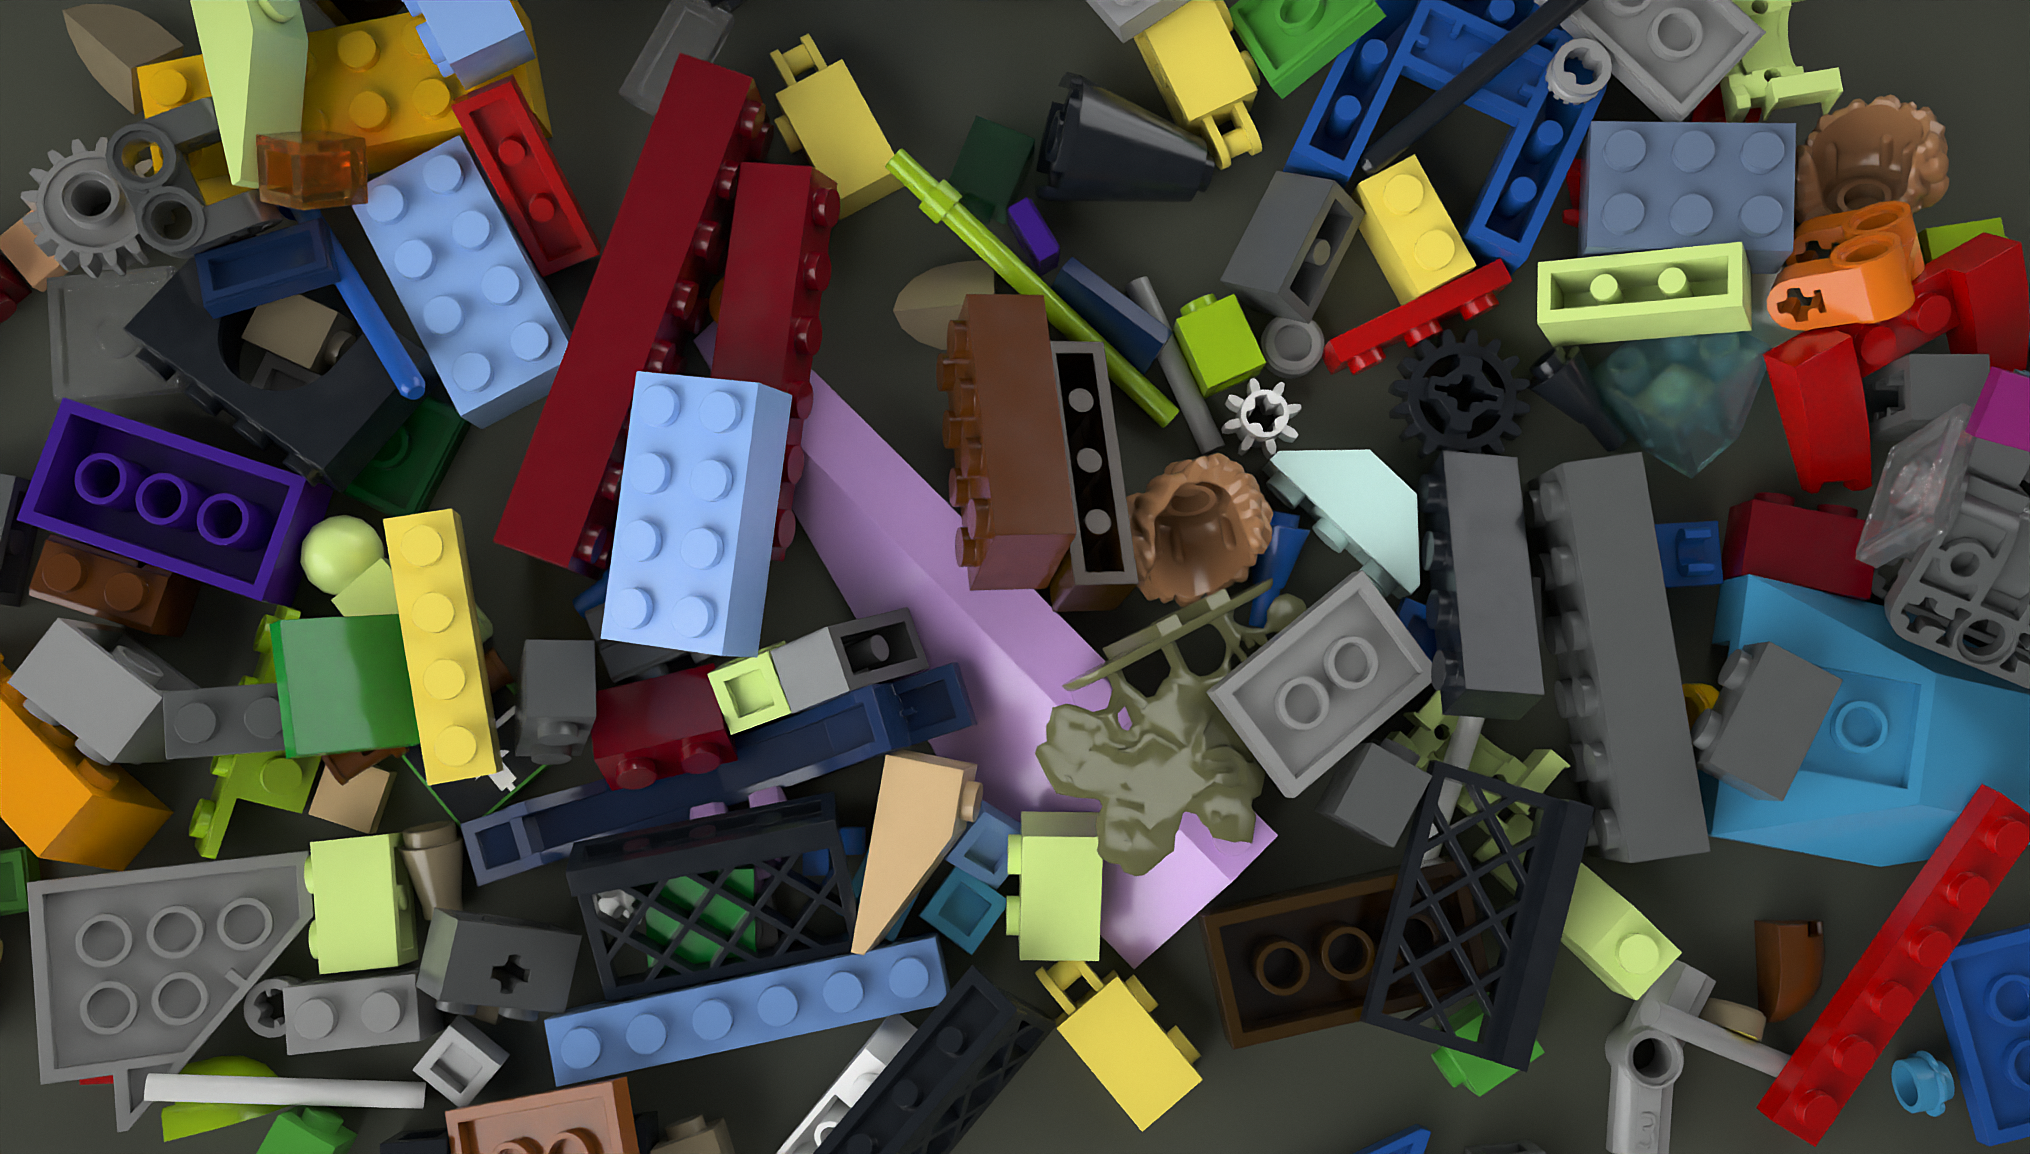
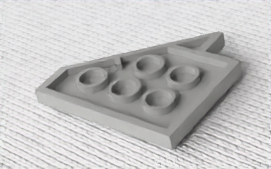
[27,850,315,1132]

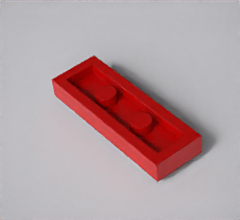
[451,74,601,277]
[1321,258,1513,376]

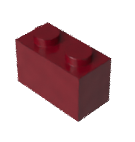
[1721,492,1881,601]
[591,663,738,791]

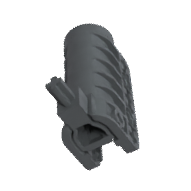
[1871,369,2030,689]

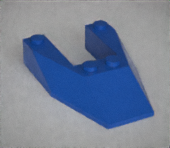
[1283,0,1607,276]

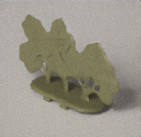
[1035,578,1307,876]

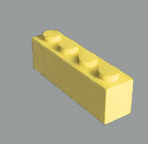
[383,508,504,786]

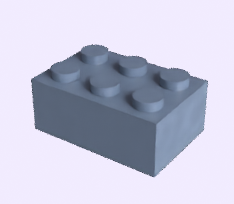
[1577,121,1796,274]

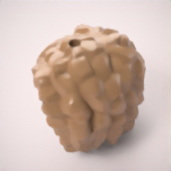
[1794,94,1949,244]
[1126,453,1274,607]

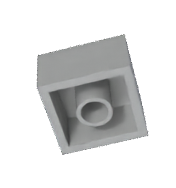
[7,618,201,766]

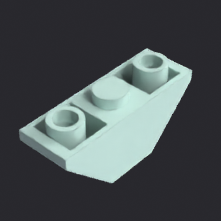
[1262,449,1420,599]

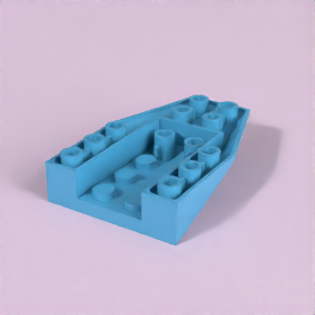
[1697,574,2030,867]

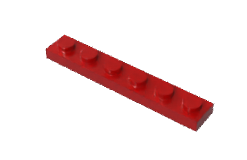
[1756,784,2030,1147]

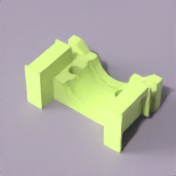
[1720,0,1843,123]
[1386,690,1570,835]

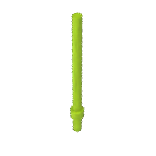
[885,148,1180,428]

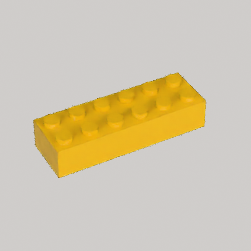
[136,0,553,209]

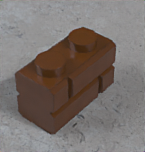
[29,534,202,638]

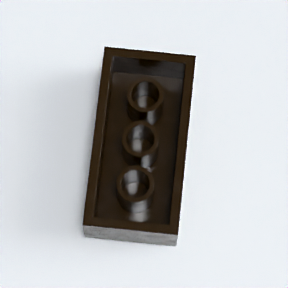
[1197,855,1492,1050]

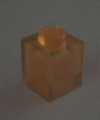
[256,130,369,210]

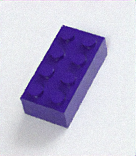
[16,397,334,607]

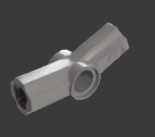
[1605,959,1716,1154]

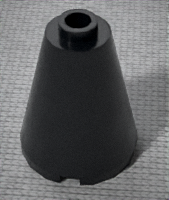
[1035,72,1215,202]

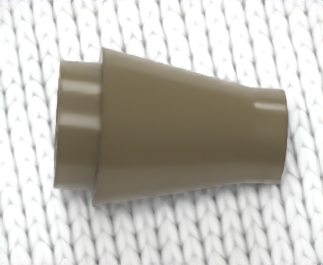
[398,820,464,920]

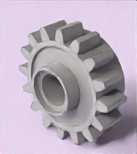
[21,137,176,278]

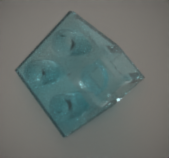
[1590,331,1771,479]

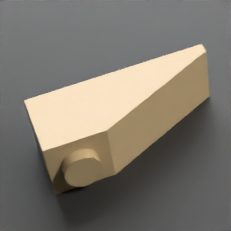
[851,749,983,955]

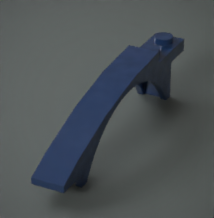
[460,662,977,886]

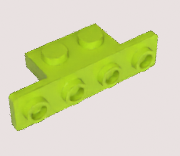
[189,605,321,859]

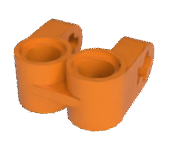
[1767,201,1925,330]

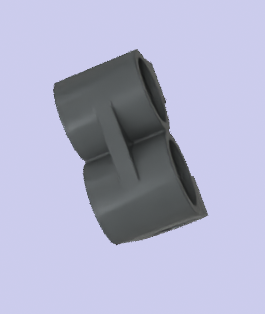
[105,96,283,259]

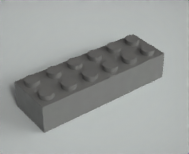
[1523,452,1711,863]

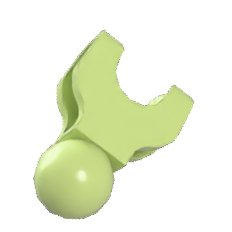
[300,515,493,644]

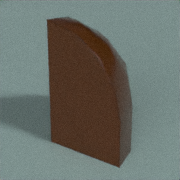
[1754,919,1825,1023]

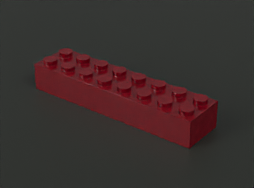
[492,52,774,580]

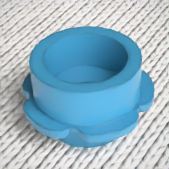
[1891,1050,1955,1117]

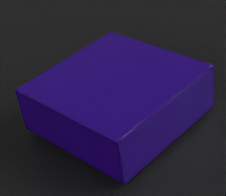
[1008,197,1060,277]

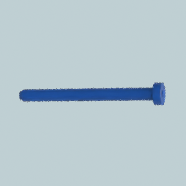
[273,176,425,400]

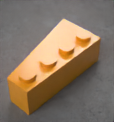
[0,653,174,871]

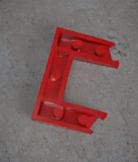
[1763,232,2030,494]

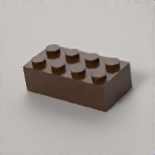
[936,294,1077,591]

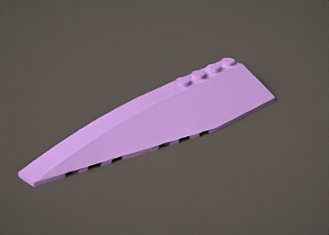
[693,321,1278,969]

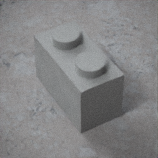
[283,967,444,1055]

